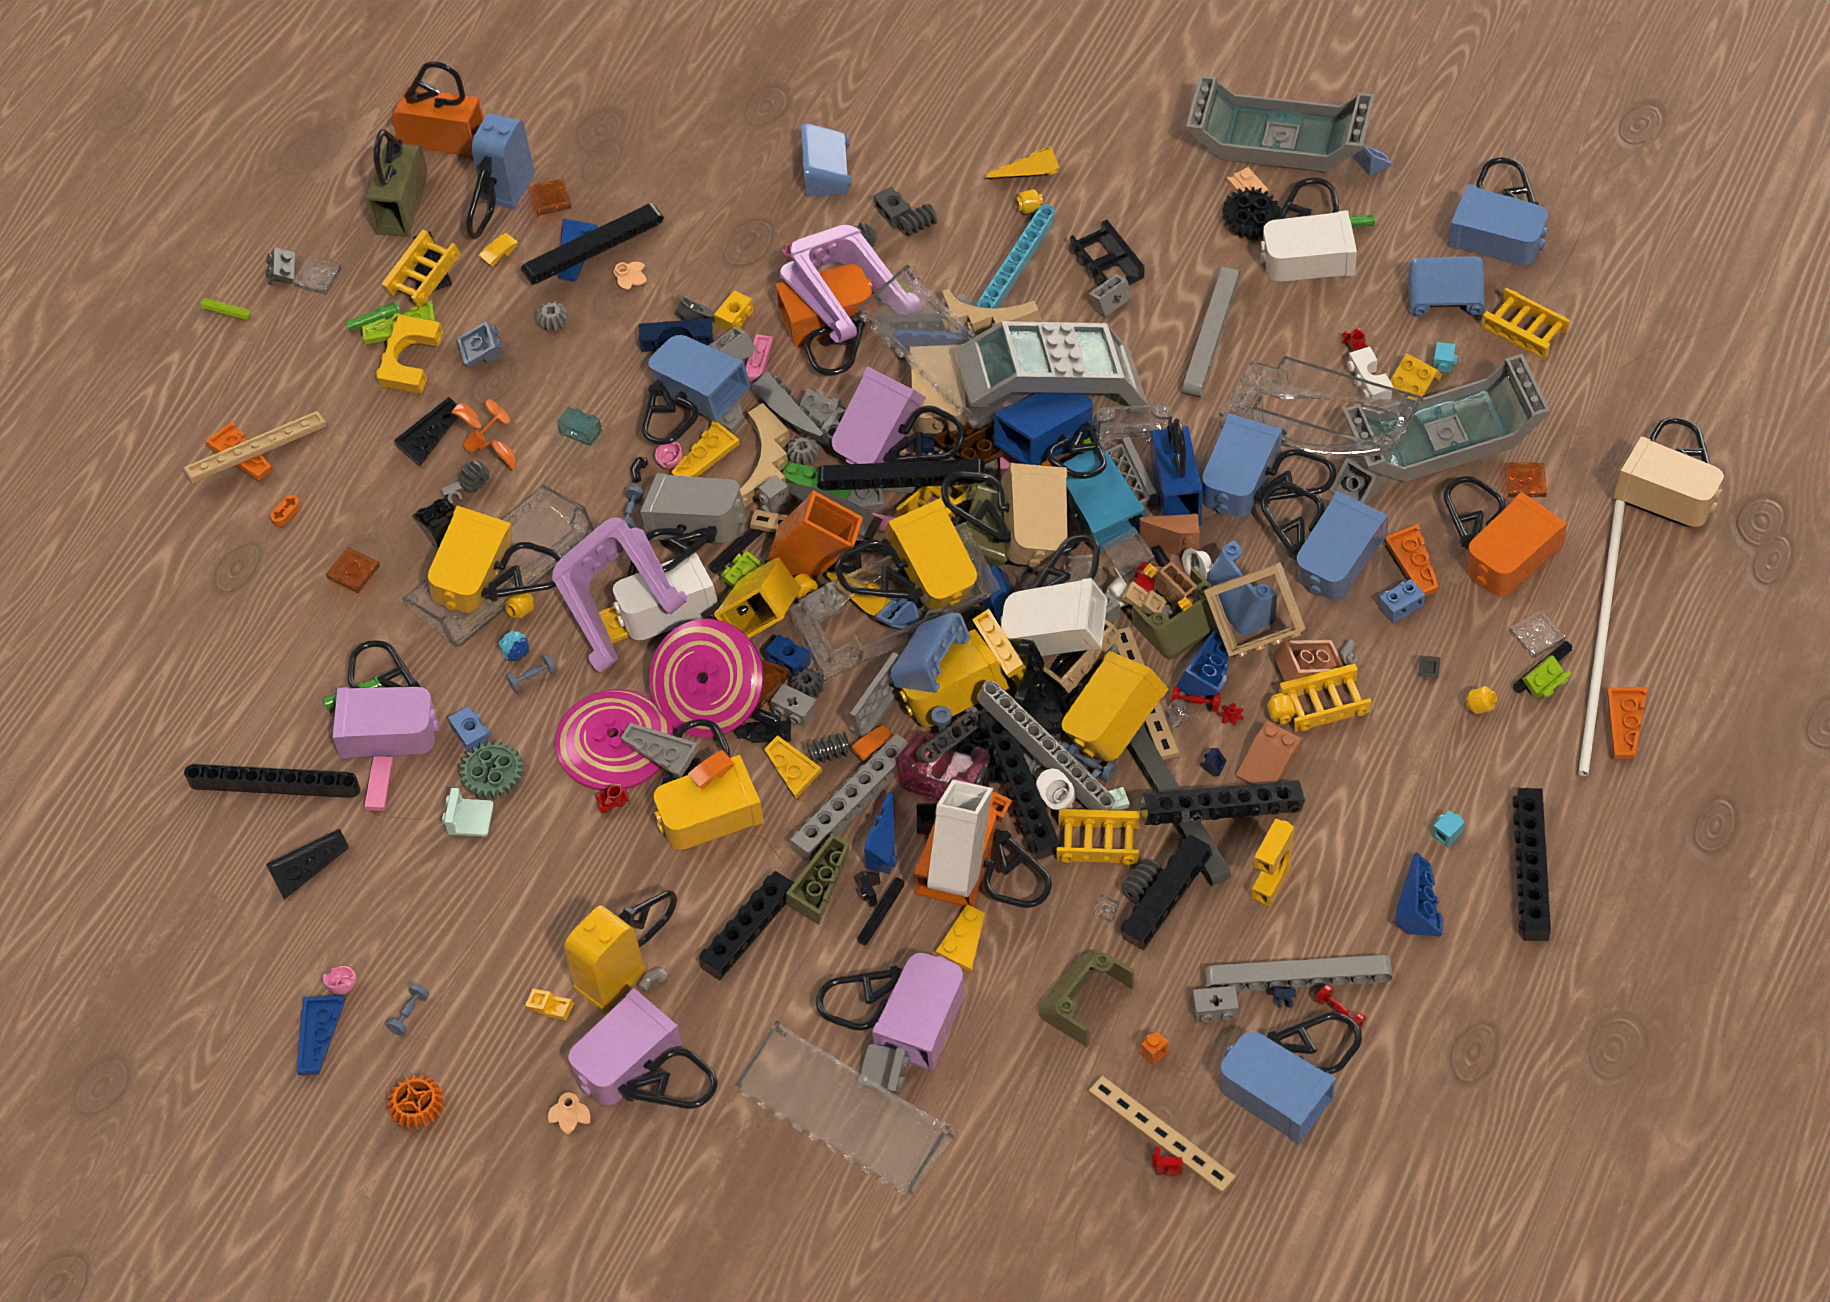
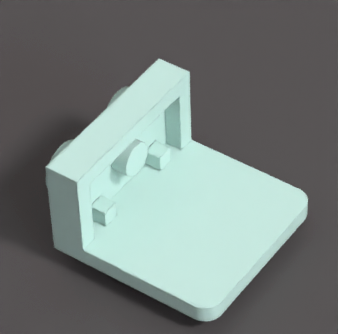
[442,788,494,837]

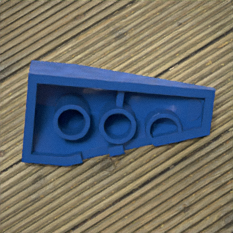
[974,565,1015,627]
[1177,629,1229,696]
[864,792,898,874]
[1396,853,1443,936]

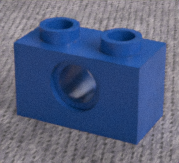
[764,634,811,676]

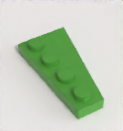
[782,462,853,500]

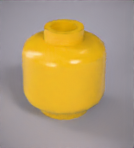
[1016,189,1043,214]
[794,574,818,600]
[505,593,534,619]
[1466,686,1497,715]
[1267,693,1296,724]

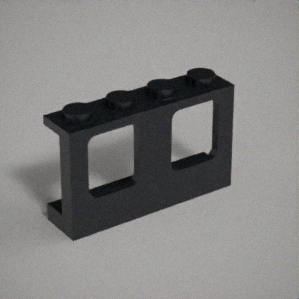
[1069,219,1145,287]

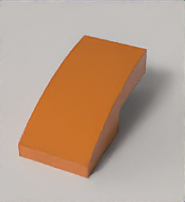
[851,725,894,761]
[688,750,735,790]

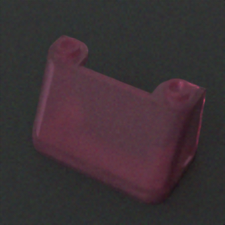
[895,730,990,801]

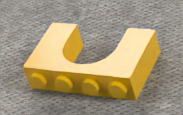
[376,315,444,394]
[1251,819,1295,907]

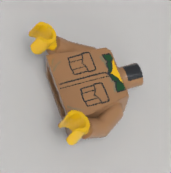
[1143,561,1198,612]

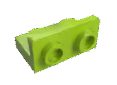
[720,550,764,588]
[1522,655,1572,698]

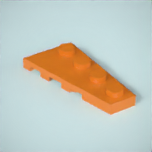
[206,421,272,481]
[1384,523,1438,596]
[1607,687,1648,759]

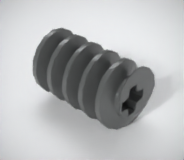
[897,204,937,236]
[806,731,850,765]
[1121,858,1163,904]

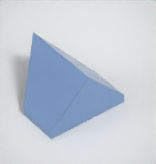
[1352,145,1392,176]
[876,598,920,632]

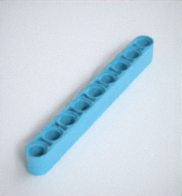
[977,204,1055,308]

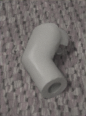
[1340,640,1357,665]
[638,967,668,992]

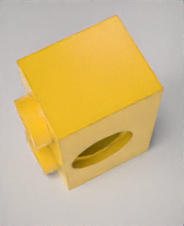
[714,291,754,331]

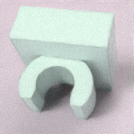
[1109,787,1130,811]

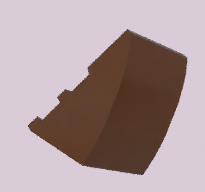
[932,405,1007,465]

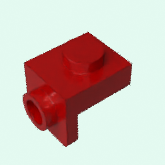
[1151,1146,1182,1177]

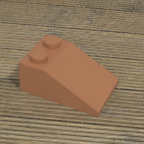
[1140,514,1200,556]
[1273,640,1344,682]
[1236,721,1302,784]

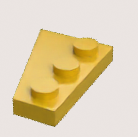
[764,735,822,799]
[936,904,985,973]

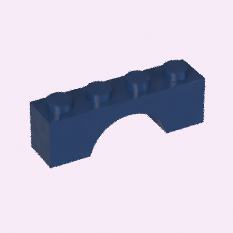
[639,318,714,352]

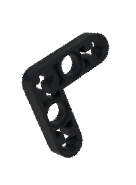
[1014,638,1044,711]

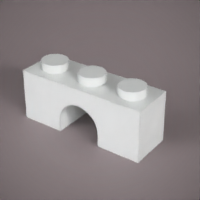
[1347,347,1393,405]

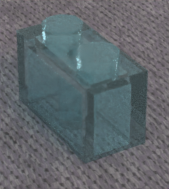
[557,406,602,446]

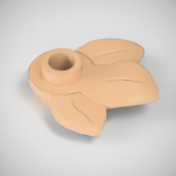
[614,262,647,290]
[548,1092,591,1135]

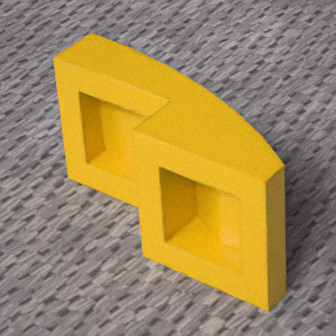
[479,233,519,267]
[525,989,574,1021]

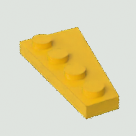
[671,421,740,477]

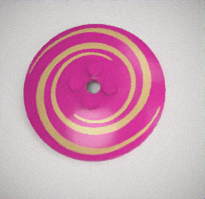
[649,619,764,737]
[555,689,673,791]

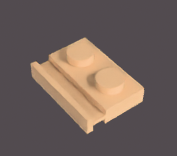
[1227,167,1268,193]

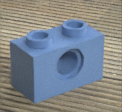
[448,706,491,753]

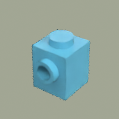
[1433,342,1458,373]
[1432,810,1465,848]

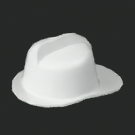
[1182,548,1213,580]
[1107,567,1129,607]
[1036,768,1075,810]

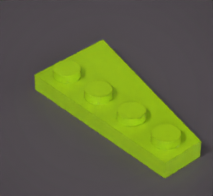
[362,301,435,345]

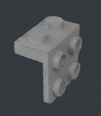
[799,388,846,428]
[859,1044,910,1094]

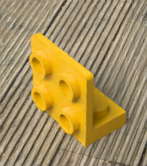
[1390,353,1443,400]

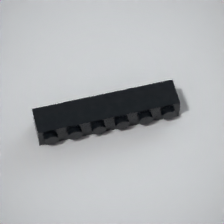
[1120,834,1213,951]

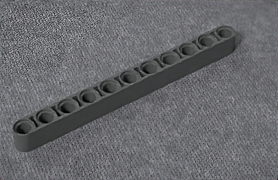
[1127,725,1231,886]

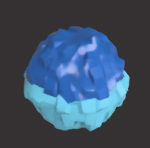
[498,631,529,661]

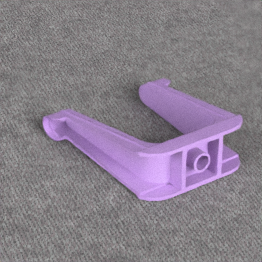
[780,225,922,343]
[552,517,688,673]

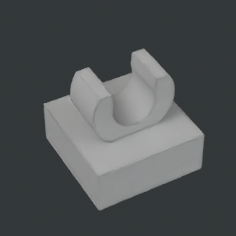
[441,481,462,504]

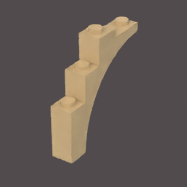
[941,289,1042,340]
[740,403,790,508]

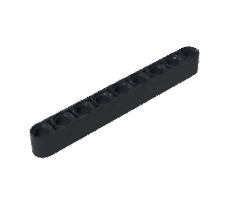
[521,203,664,285]
[817,459,986,491]
[184,764,361,798]

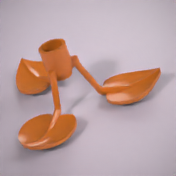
[451,399,516,471]

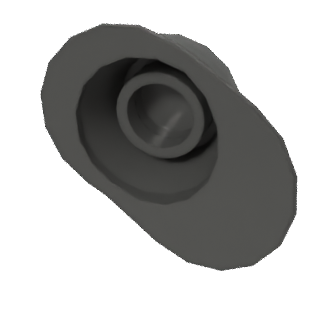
[674,295,715,320]

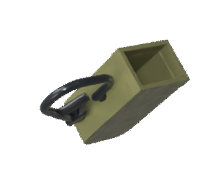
[366,129,427,237]

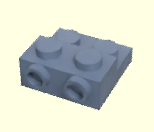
[456,320,504,368]

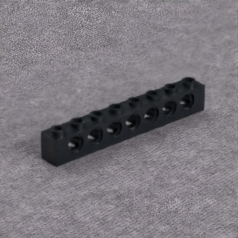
[978,711,1061,860]
[1140,780,1305,826]
[1513,788,1551,941]

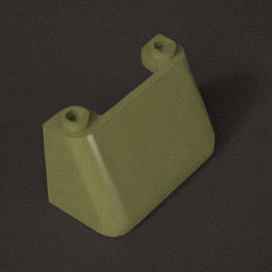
[958,483,1008,568]

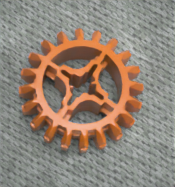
[387,1074,445,1130]

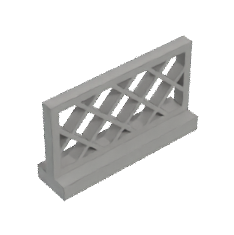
[1105,436,1159,506]
[849,652,901,738]

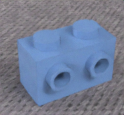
[1378,579,1425,623]

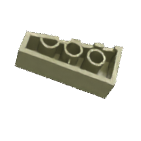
[786,833,849,925]

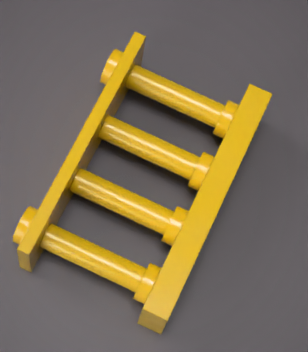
[382,229,461,308]
[1481,288,1570,360]
[896,485,968,519]
[972,609,1039,688]
[1279,664,1371,732]
[1057,809,1140,865]

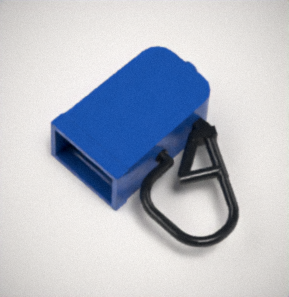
[994,392,1107,479]
[1150,418,1203,526]

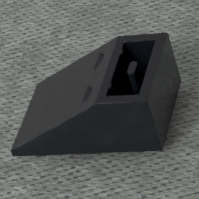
[412,498,456,549]

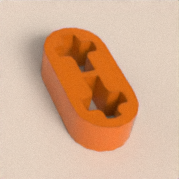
[270,495,301,527]

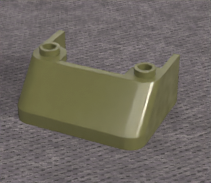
[1132,567,1219,659]
[1039,953,1134,1047]

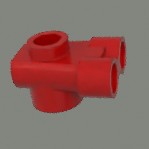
[1341,328,1367,352]
[596,785,630,814]

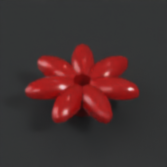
[1218,703,1244,725]

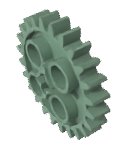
[459,741,525,800]

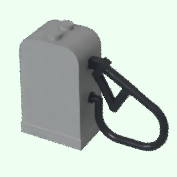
[640,473,746,573]

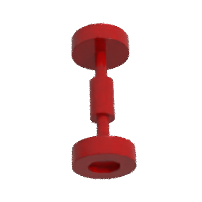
[1171,686,1221,713]
[1315,985,1367,1033]

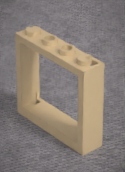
[1204,562,1305,657]
[1043,619,1122,693]

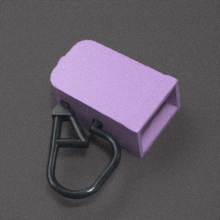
[832,366,965,464]
[333,640,439,759]
[816,953,964,1071]
[568,988,718,1109]

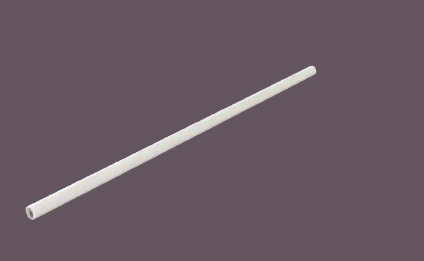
[1578,500,1625,776]

